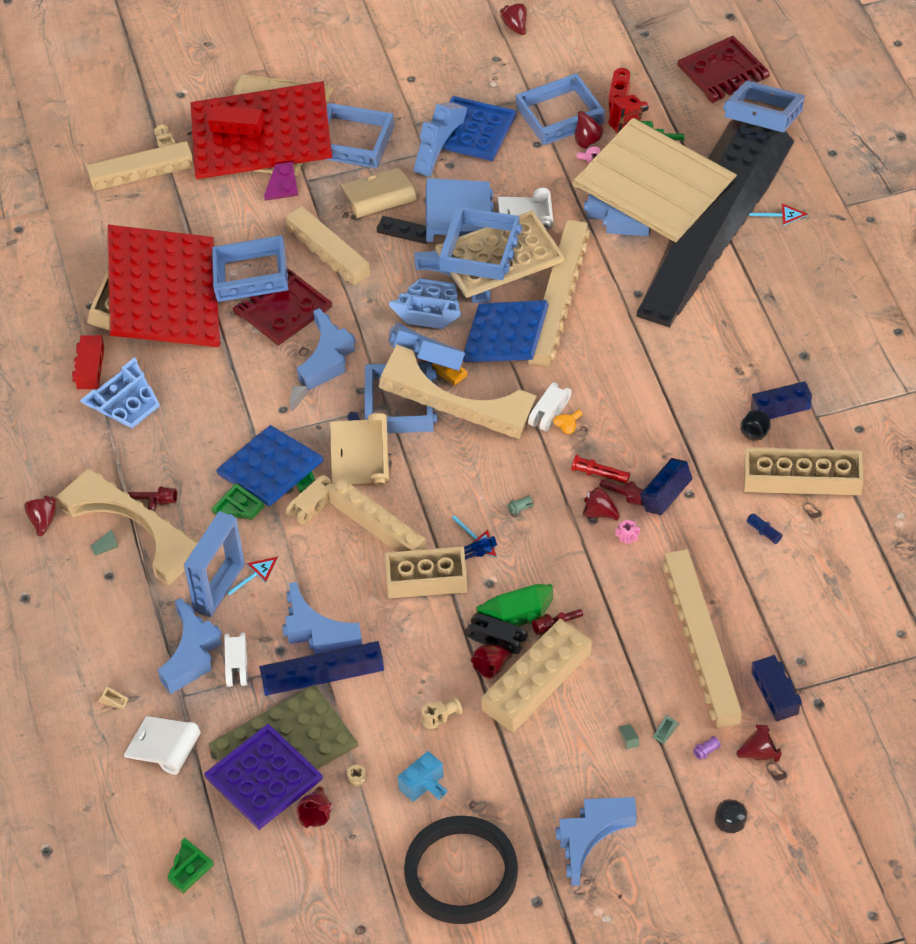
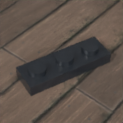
[377,216,427,244]

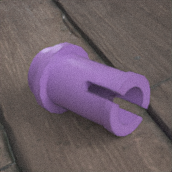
[693,736,721,760]

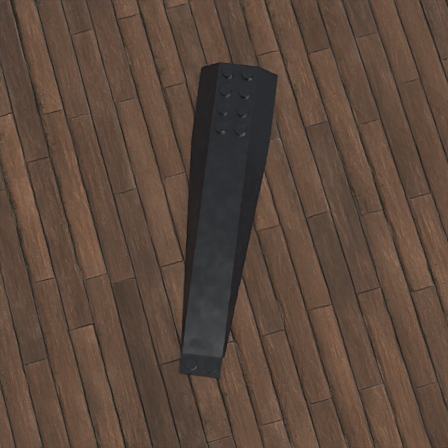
[636,120,794,328]

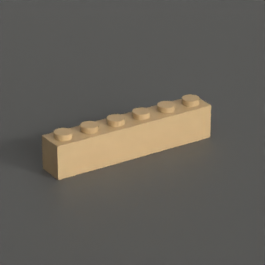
[86,141,194,191]
[285,206,370,286]
[328,478,427,552]

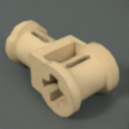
[154,124,176,148]
[421,697,463,730]

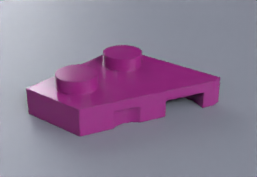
[264,162,298,201]

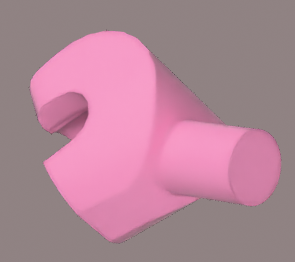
[577,146,601,164]

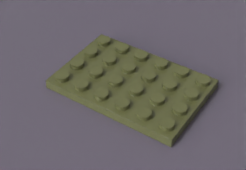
[209,684,358,769]

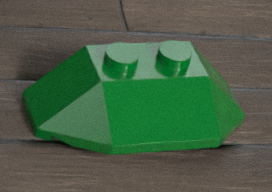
[476,584,553,626]

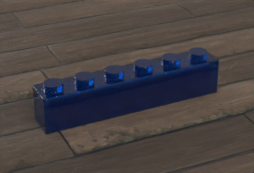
[259,641,384,696]

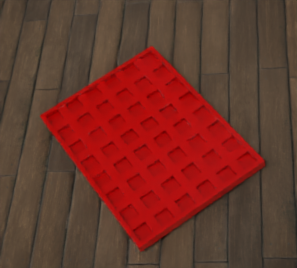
[190,81,333,180]
[107,224,220,347]

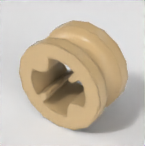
[347,764,366,786]

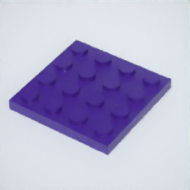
[204,724,323,830]

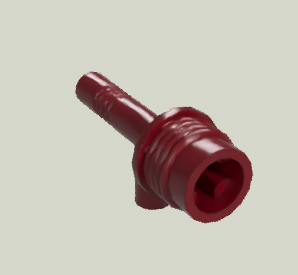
[599,480,648,506]
[128,486,178,511]
[532,609,583,635]

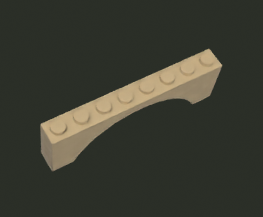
[379,344,537,440]
[56,468,198,586]

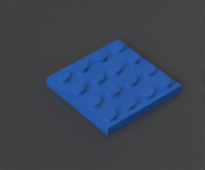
[442,96,517,161]
[463,300,549,362]
[216,425,323,507]

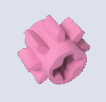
[615,519,640,544]

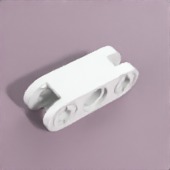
[528,382,572,432]
[225,632,248,687]

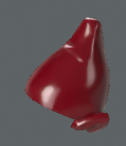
[500,4,527,35]
[574,111,603,148]
[583,487,620,521]
[24,496,56,536]
[470,645,512,679]
[736,725,782,763]
[297,786,332,828]

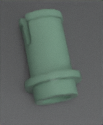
[507,495,534,515]

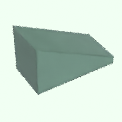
[91,530,118,556]
[653,715,680,744]
[618,724,639,750]

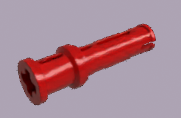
[571,454,631,484]

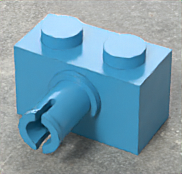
[397,751,447,802]

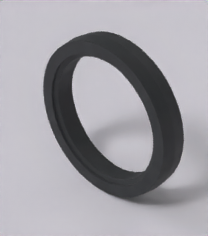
[404,815,518,924]

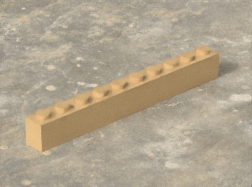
[528,220,591,367]
[662,549,742,728]

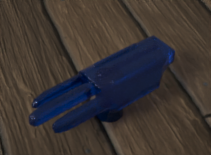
[464,536,497,560]

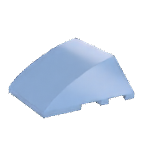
[389,278,460,329]
[80,357,160,429]

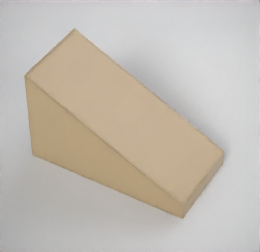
[97,686,129,710]

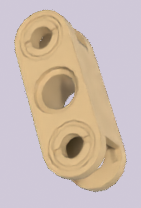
[286,475,335,525]

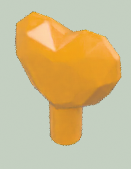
[553,409,583,434]

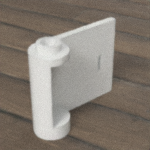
[497,188,554,230]
[124,716,201,775]

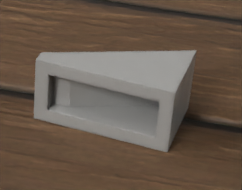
[290,386,308,411]

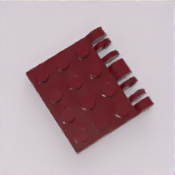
[677,36,770,103]
[233,268,332,346]

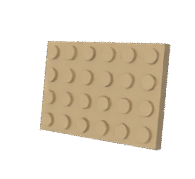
[435,210,564,298]

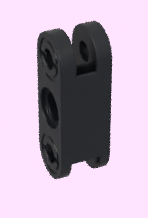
[465,613,528,654]

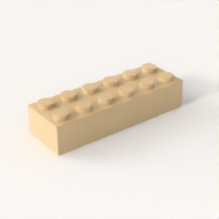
[744,447,863,495]
[481,619,592,733]

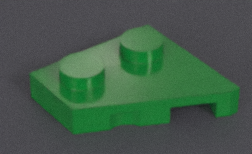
[211,483,265,520]
[167,837,214,894]

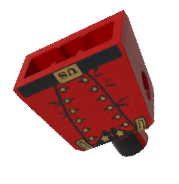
[608,95,649,134]

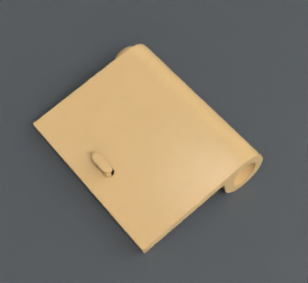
[340,167,419,219]
[330,413,389,486]

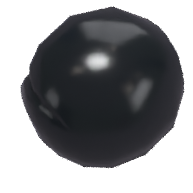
[740,410,771,441]
[714,799,748,833]

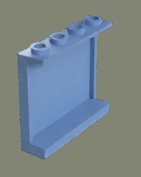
[425,178,493,242]

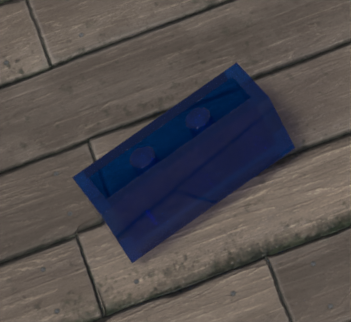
[751,381,812,419]
[640,458,693,515]
[751,655,802,722]

